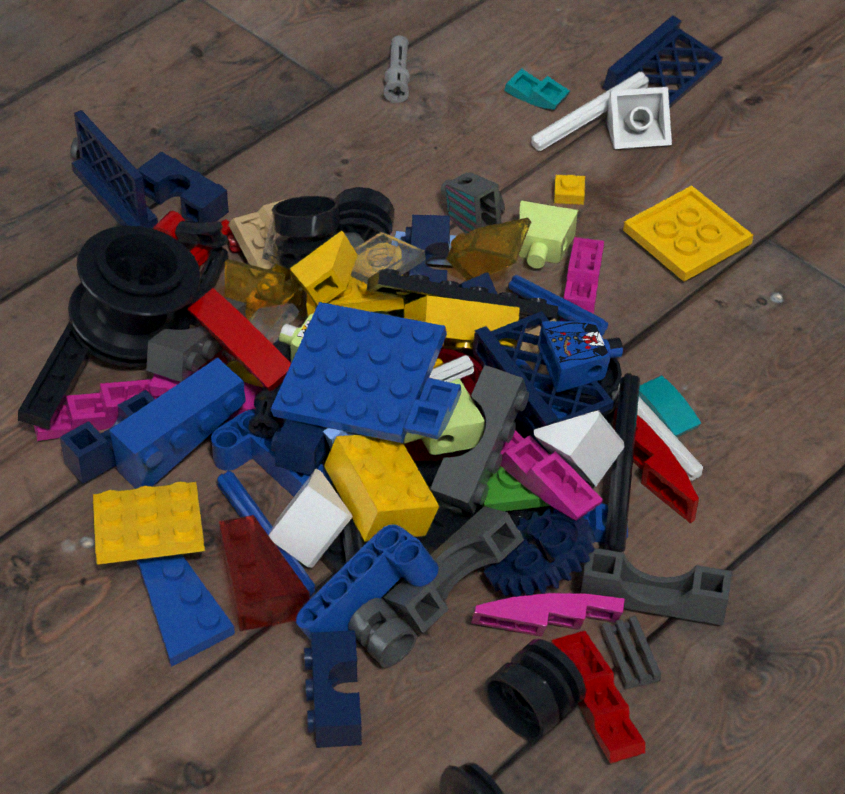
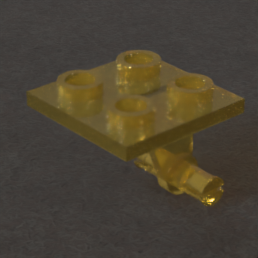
[225,259,303,332]

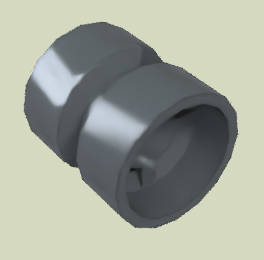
[348,598,417,667]

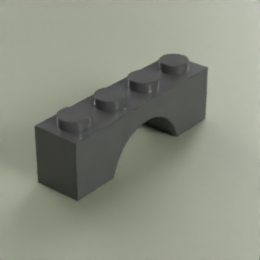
[146,296,247,382]
[430,365,529,514]
[383,506,524,633]
[581,548,732,625]

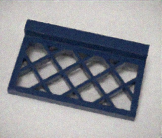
[603,15,723,108]
[72,110,158,229]
[472,311,614,434]

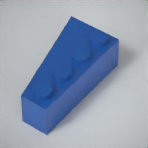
[109,358,246,489]

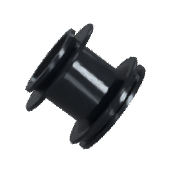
[68,226,201,367]

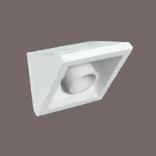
[606,87,672,149]
[534,410,624,486]
[267,469,353,568]

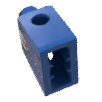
[537,321,623,392]

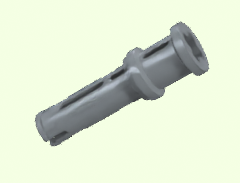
[384,35,410,103]

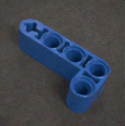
[211,409,334,497]
[296,524,439,640]

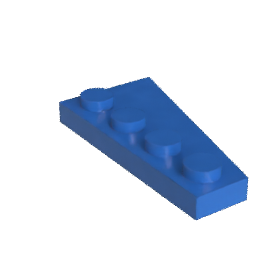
[137,554,235,667]

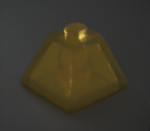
[446,218,531,281]

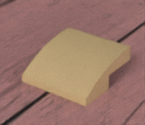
[228,199,287,277]

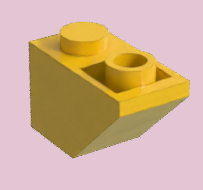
[290,231,358,306]

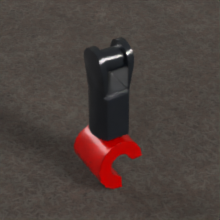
[152,211,228,248]

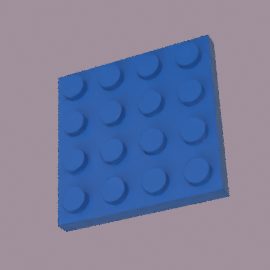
[271,302,447,443]

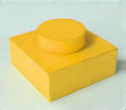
[554,175,585,205]

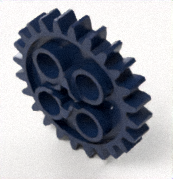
[483,508,596,597]

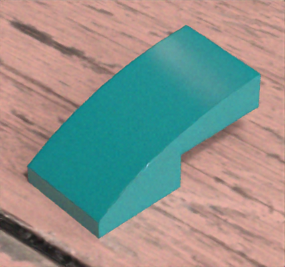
[504,68,570,110]
[639,375,701,437]

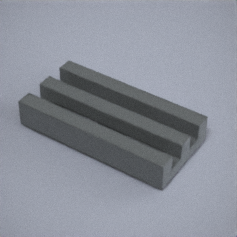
[601,616,661,689]

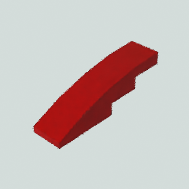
[188,288,291,391]
[613,408,699,524]
[551,630,646,764]

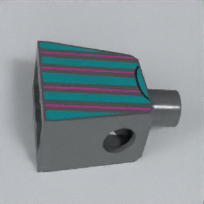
[440,172,502,245]

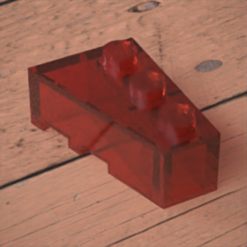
[219,515,310,631]

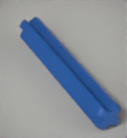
[508,275,608,336]

